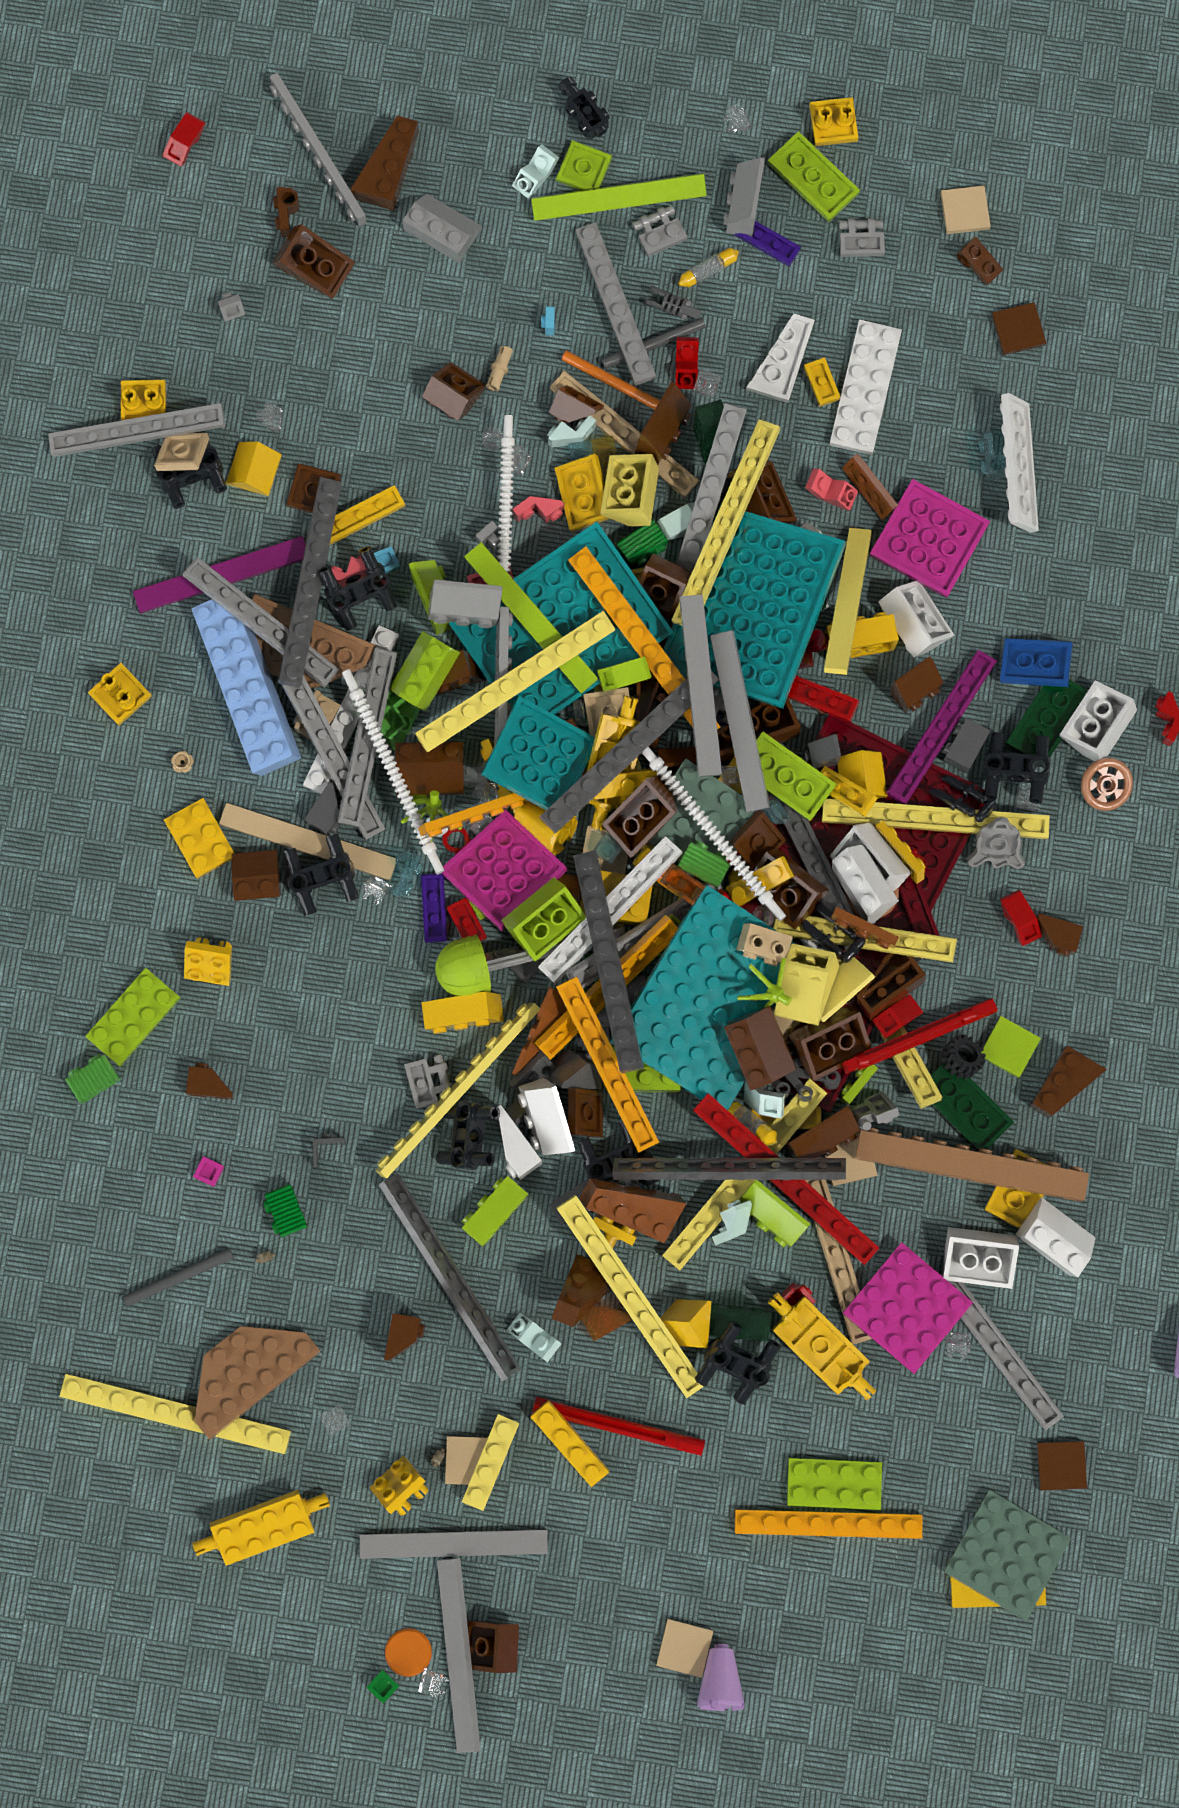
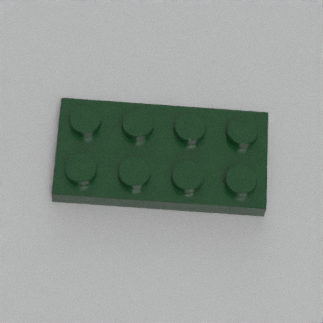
[1005,679,1088,768]
[931,1063,1014,1151]

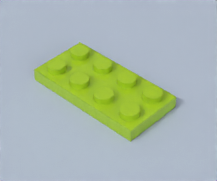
[767,131,860,222]
[736,732,837,821]
[85,968,181,1067]
[787,1458,882,1510]

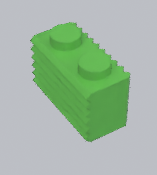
[677,840,730,888]
[65,1054,121,1104]

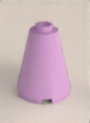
[697,1644,745,1711]

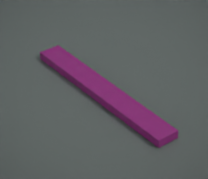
[133,536,306,614]
[886,649,997,805]

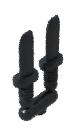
[929,775,997,822]
[801,902,866,963]

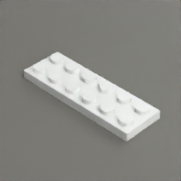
[829,320,902,455]
[1000,393,1039,533]

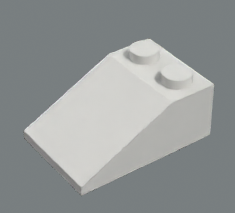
[498,1105,542,1180]

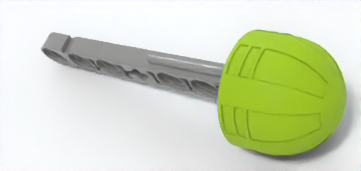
[435,922,625,996]

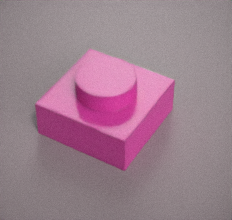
[193,1156,224,1187]

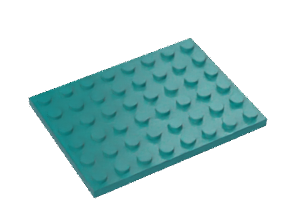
[663,504,846,708]
[449,522,674,715]
[610,885,798,1110]

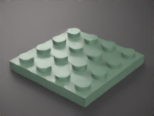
[648,758,756,862]
[944,1490,1071,1621]

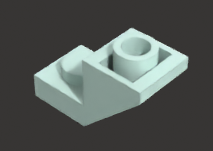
[512,145,559,199]
[547,415,596,447]
[657,502,695,540]
[744,1080,785,1118]
[712,1200,752,1245]
[506,1312,561,1362]

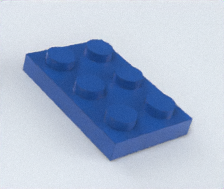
[1000,638,1073,687]

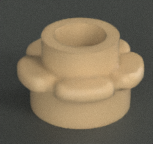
[171,751,194,773]

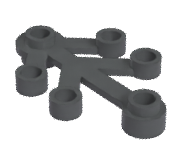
[770,1041,841,1102]

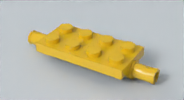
[586,696,641,830]
[768,1292,876,1400]
[192,1490,330,1566]

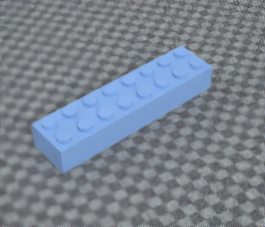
[191,599,301,776]

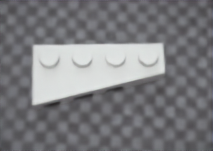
[746,314,815,403]

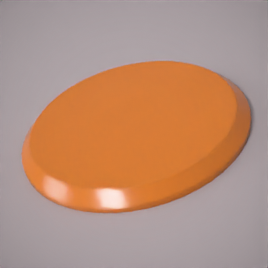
[385,1628,432,1677]

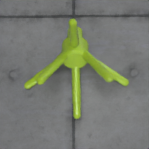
[401,791,462,842]
[737,958,792,1007]

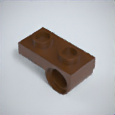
[273,187,300,237]
[957,237,1003,285]

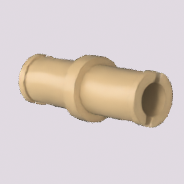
[486,346,513,391]

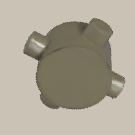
[255,1251,275,1264]
[431,1448,446,1468]

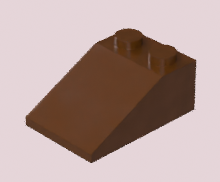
[272,224,355,299]

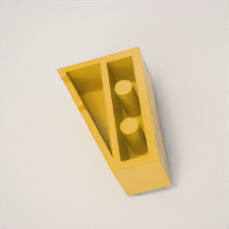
[421,991,504,1034]

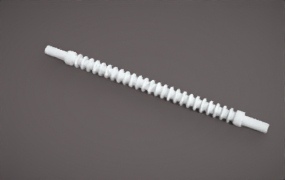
[498,415,515,573]
[342,669,445,874]
[642,747,786,922]

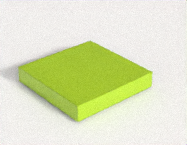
[556,140,612,191]
[981,1016,1041,1078]

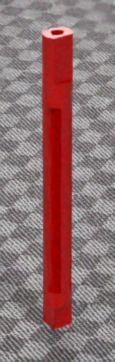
[841,998,998,1074]
[532,1397,705,1456]

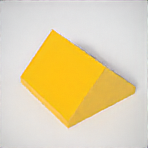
[226,441,282,496]
[837,750,887,798]
[660,1299,712,1348]

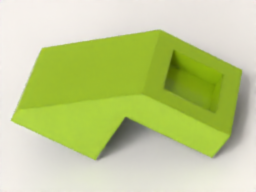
[597,656,652,691]

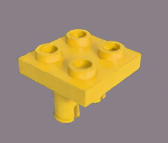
[809,97,859,146]
[121,380,166,421]
[88,663,152,726]
[184,937,232,986]
[593,1214,639,1249]
[369,1455,428,1515]

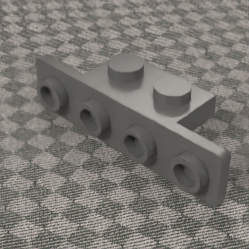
[505,1049,576,1124]

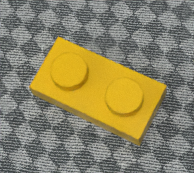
[804,357,840,407]

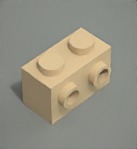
[736,923,793,966]

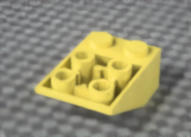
[774,944,839,1026]

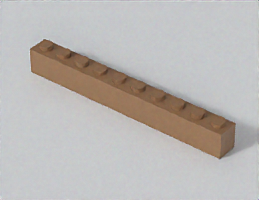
[854,1128,1089,1202]

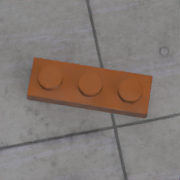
[842,454,898,520]
[831,907,899,949]

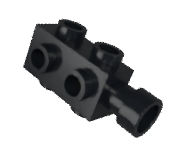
[558,76,610,140]

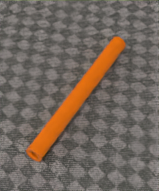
[561,350,660,410]

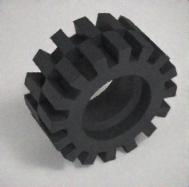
[941,1034,986,1079]

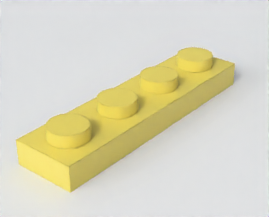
[879,1026,942,1109]
[462,1414,519,1511]

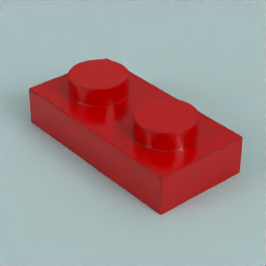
[446,898,487,942]

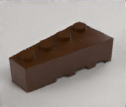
[351,115,419,211]
[717,698,801,764]

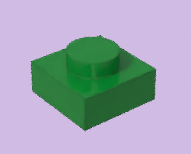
[366,1669,400,1704]

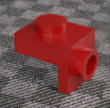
[776,1283,816,1306]

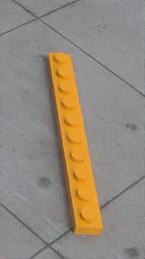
[568,547,721,730]

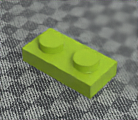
[841,1065,878,1106]

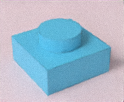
[541,307,555,336]
[374,546,400,576]

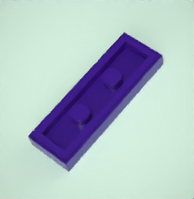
[733,221,801,267]
[421,874,448,943]

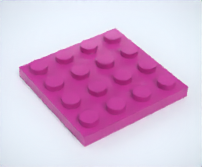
[869,479,990,598]
[441,809,568,931]
[842,1242,973,1374]

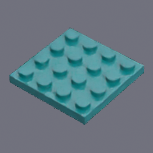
[481,696,595,810]

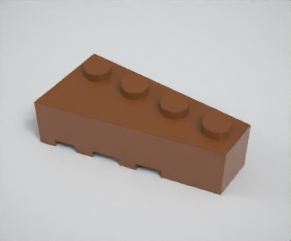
[579,1179,686,1243]

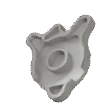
[967,817,1025,869]

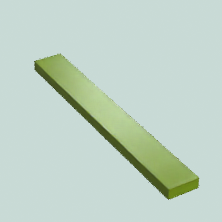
[531,173,707,221]
[464,542,599,694]

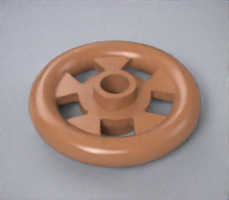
[1081,758,1133,811]

